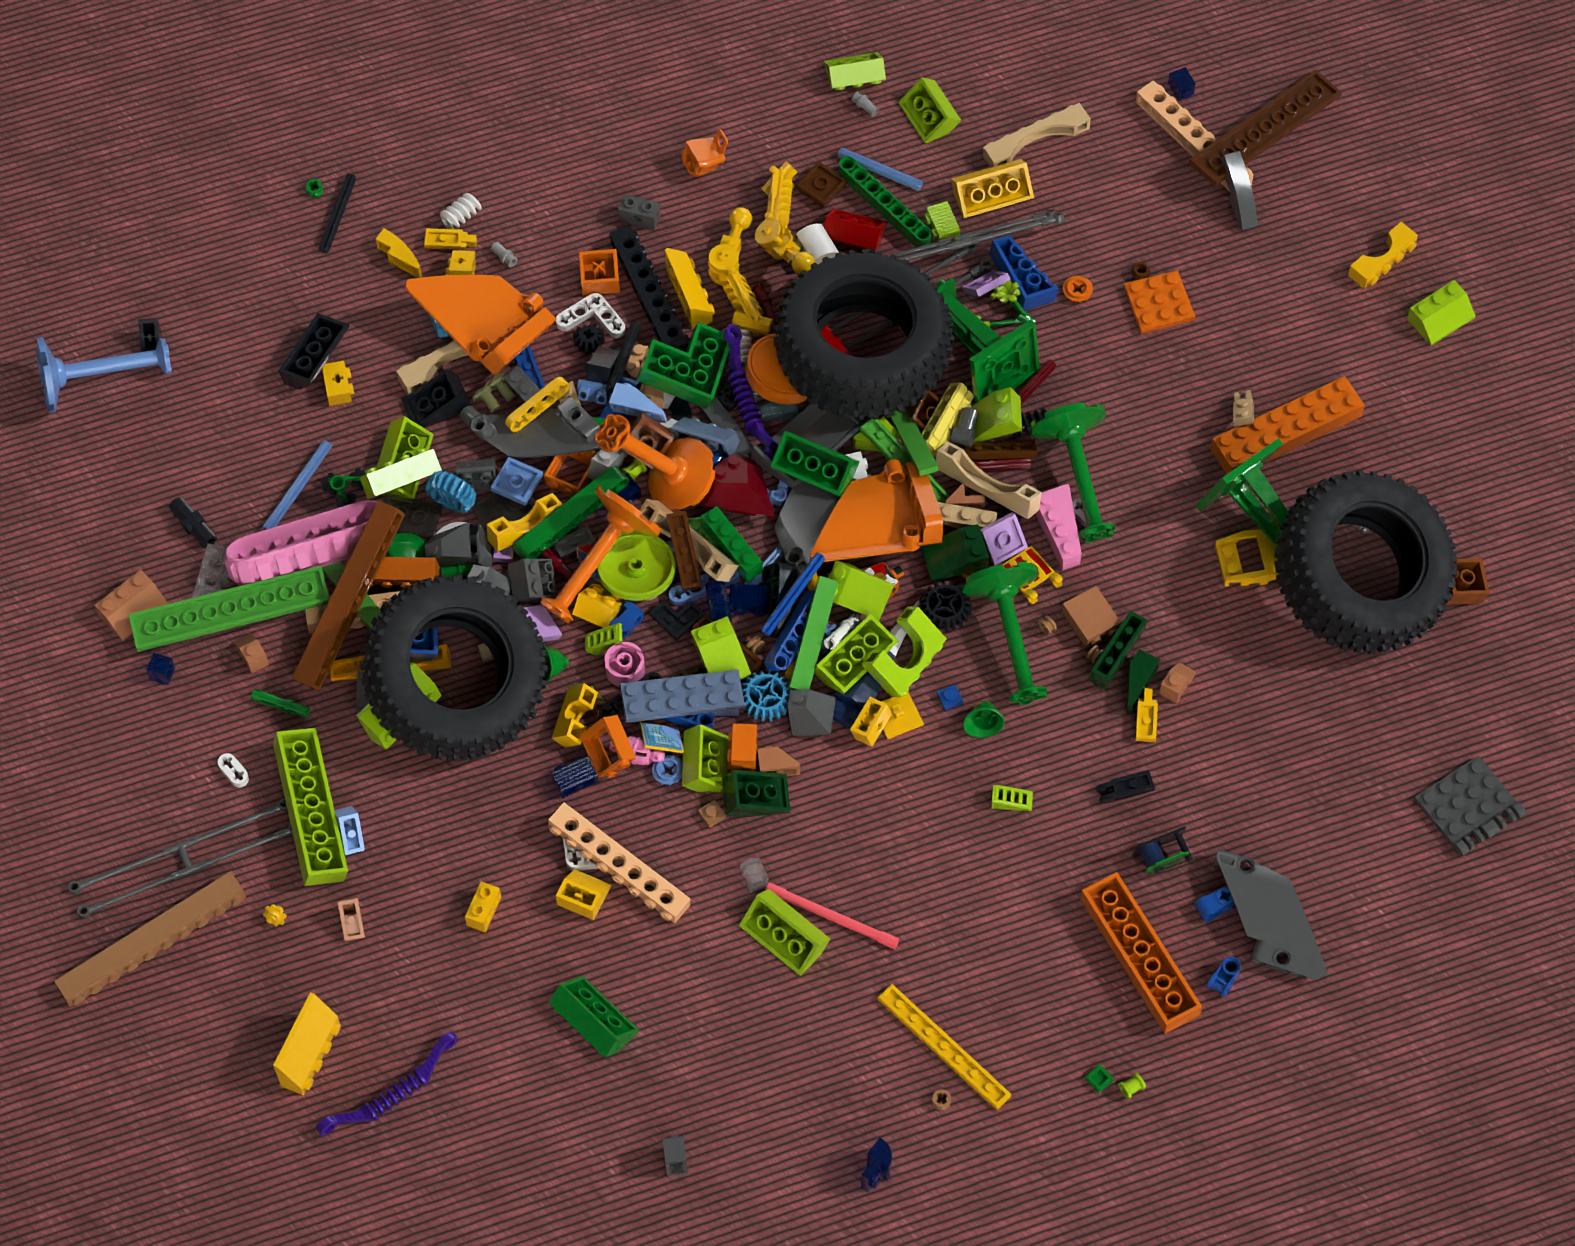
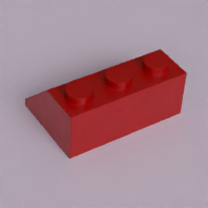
[824,208,887,250]

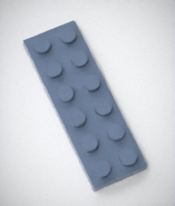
[620,670,745,723]

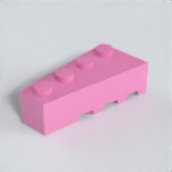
[1035,483,1082,571]

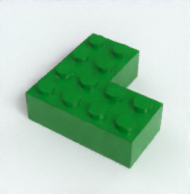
[636,322,730,409]

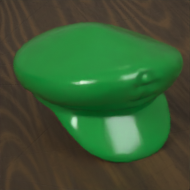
[385,533,426,558]

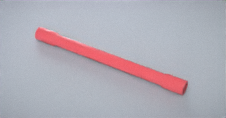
[765,882,900,949]

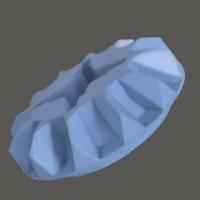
[652,755,683,786]

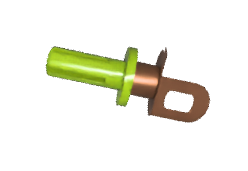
[589,686,606,718]

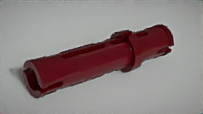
[752,283,779,334]
[540,548,589,593]

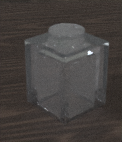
[740,857,768,893]

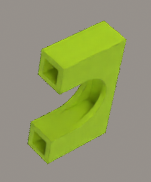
[861,606,947,697]

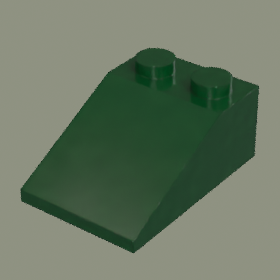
[921,524,989,582]
[722,770,791,817]

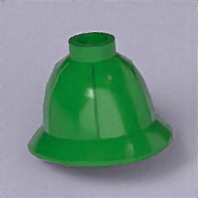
[541,644,569,683]
[963,700,1005,738]

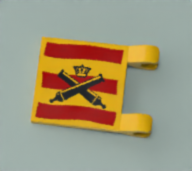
[1003,546,1063,605]

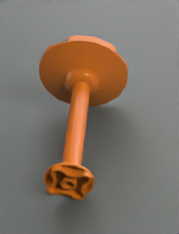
[595,414,715,512]
[540,485,662,624]

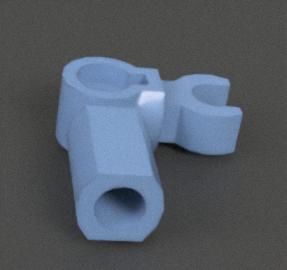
[767,480,791,507]

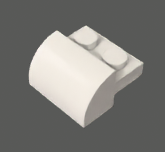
[796,224,839,264]

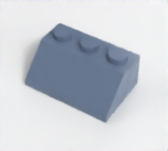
[672,417,740,458]

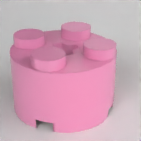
[605,642,645,687]

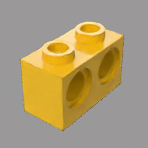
[465,881,501,933]

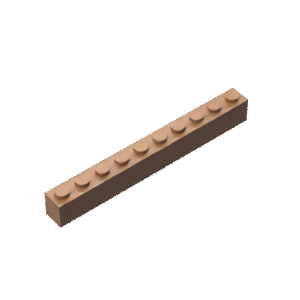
[54,871,246,1007]

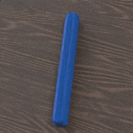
[761,552,825,636]

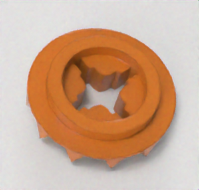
[1063,276,1093,303]

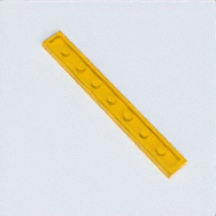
[877,984,1012,1110]

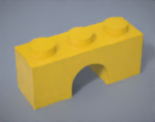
[551,683,598,748]

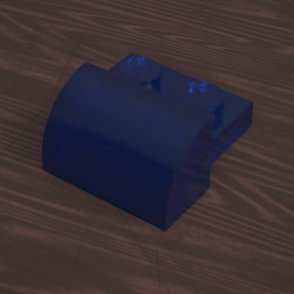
[861,1137,892,1192]

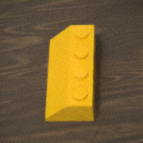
[951,159,1034,218]
[665,248,715,329]

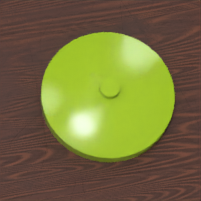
[597,531,676,601]

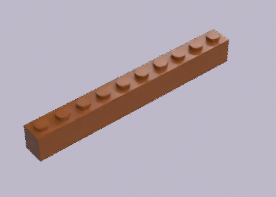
[292,501,405,691]

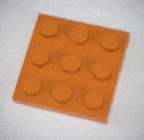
[1124,270,1195,334]

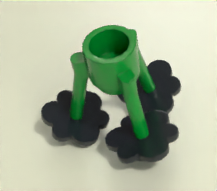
[321,468,366,508]

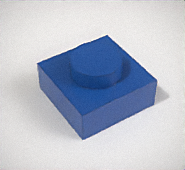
[937,684,963,711]

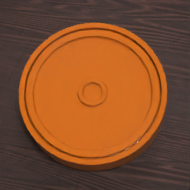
[745,333,807,405]

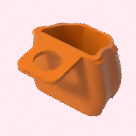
[681,129,728,177]

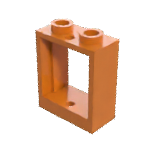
[544,450,598,497]
[579,715,636,779]

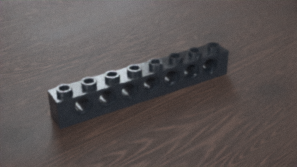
[609,225,689,352]

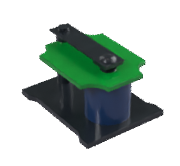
[1132,826,1194,874]

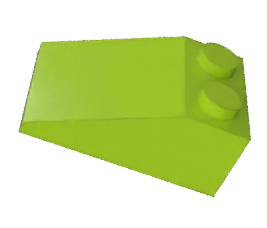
[970,387,1022,442]
[829,560,894,621]
[691,616,751,680]

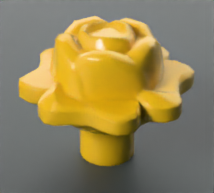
[263,904,287,926]

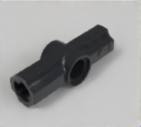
[169,497,217,548]

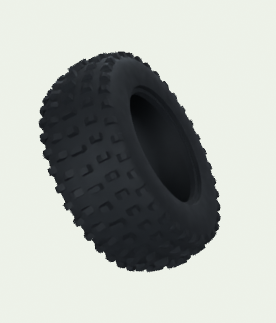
[773,250,954,420]
[1274,470,1457,654]
[359,575,548,761]

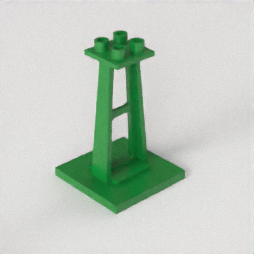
[936,278,1040,404]
[1195,438,1288,547]

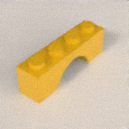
[1348,222,1418,289]
[487,493,563,552]

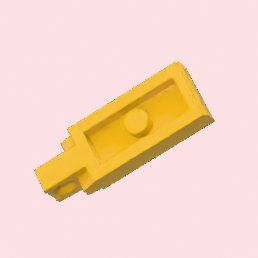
[424,228,477,250]
[1136,688,1158,742]

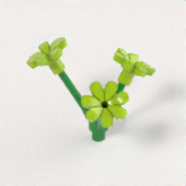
[974,280,1036,327]

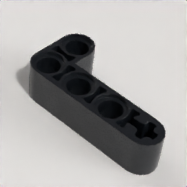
[762,562,797,638]

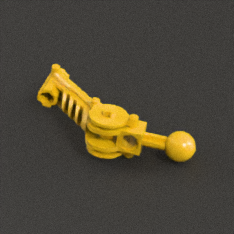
[755,162,815,275]
[707,207,773,336]

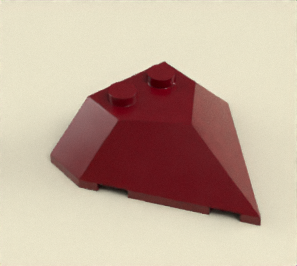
[699,453,775,519]

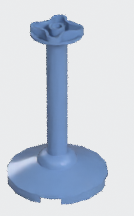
[35,337,172,413]

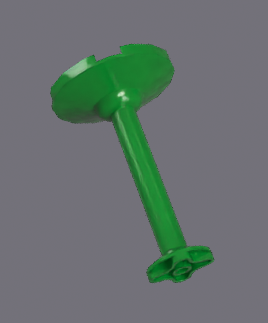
[1030,403,1116,543]
[961,562,1048,706]

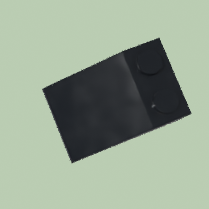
[402,368,472,428]

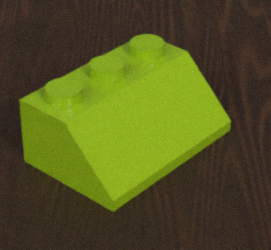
[824,52,886,90]
[898,77,962,143]
[1407,280,1475,346]
[682,724,729,792]

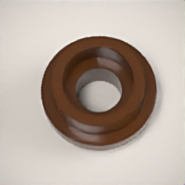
[1131,262,1150,280]

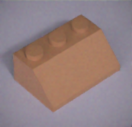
[95,570,168,641]

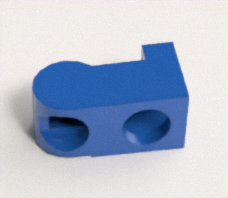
[610,600,644,639]

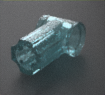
[759,402,799,422]

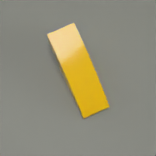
[376,228,422,278]

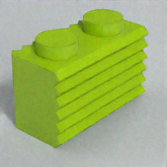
[924,201,960,241]

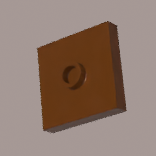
[795,161,848,208]

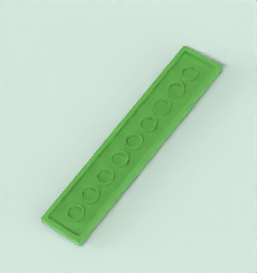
[128,566,329,652]

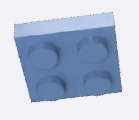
[490,457,543,506]

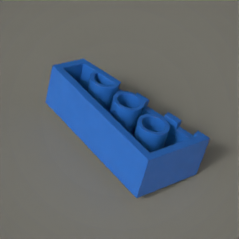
[989,235,1059,311]

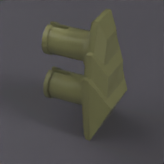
[472,371,516,413]

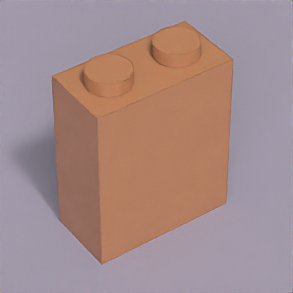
[1062,586,1121,649]

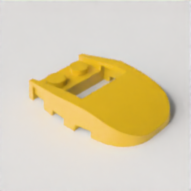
[1215,530,1279,586]

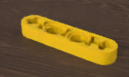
[505,377,569,432]

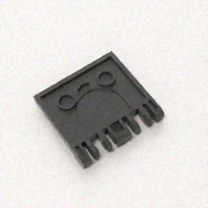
[1414,756,1526,857]

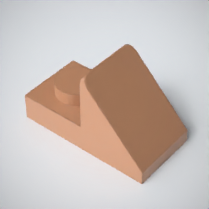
[946,483,985,510]
[337,897,365,941]

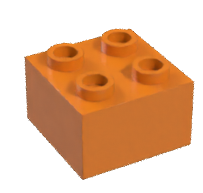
[579,249,620,296]
[727,724,758,772]

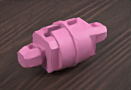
[609,736,665,766]

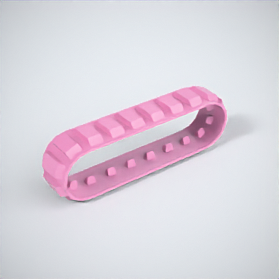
[224,500,377,586]

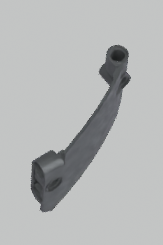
[460,395,601,458]
[774,480,850,589]
[1213,849,1328,980]

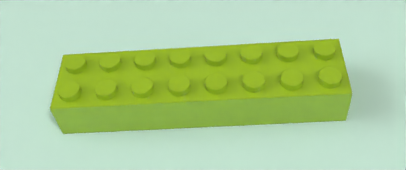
[273,728,348,886]

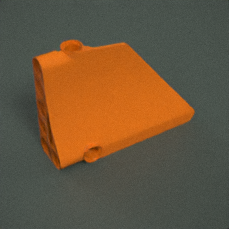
[405,275,557,376]
[810,459,943,562]

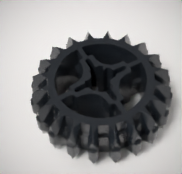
[919,580,972,633]

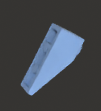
[609,383,667,423]

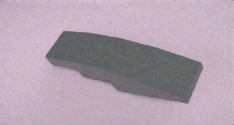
[1221,151,1258,231]

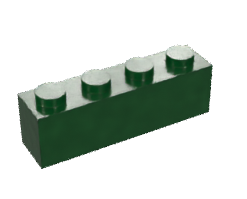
[1089,610,1147,690]

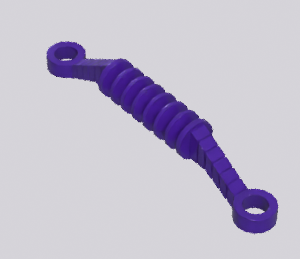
[723,324,779,461]
[316,1032,458,1136]

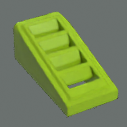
[585,623,622,656]
[991,785,1033,811]

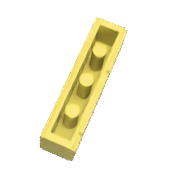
[921,382,974,457]

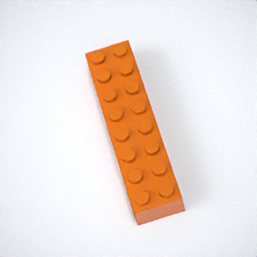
[1210,376,1365,474]
[1080,872,1202,1034]

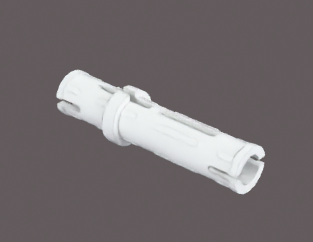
[824,613,861,650]

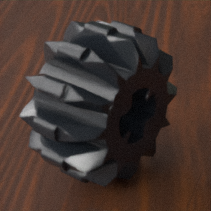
[573,322,605,355]

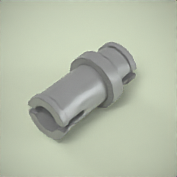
[851,91,880,117]
[490,242,518,268]

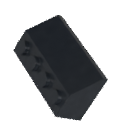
[278,313,350,390]

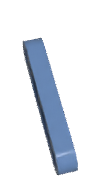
[669,570,740,606]

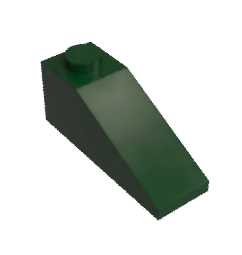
[1127,649,1160,714]

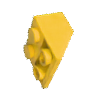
[572,584,627,628]
[556,869,611,920]

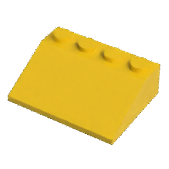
[273,992,341,1096]

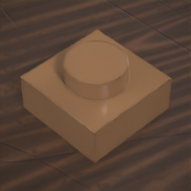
[698,800,726,829]

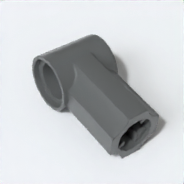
[951,407,979,447]

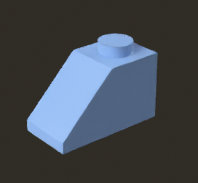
[334,806,365,855]

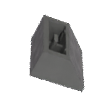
[456,458,497,490]
[508,559,557,602]

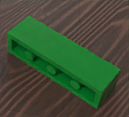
[701,506,763,583]

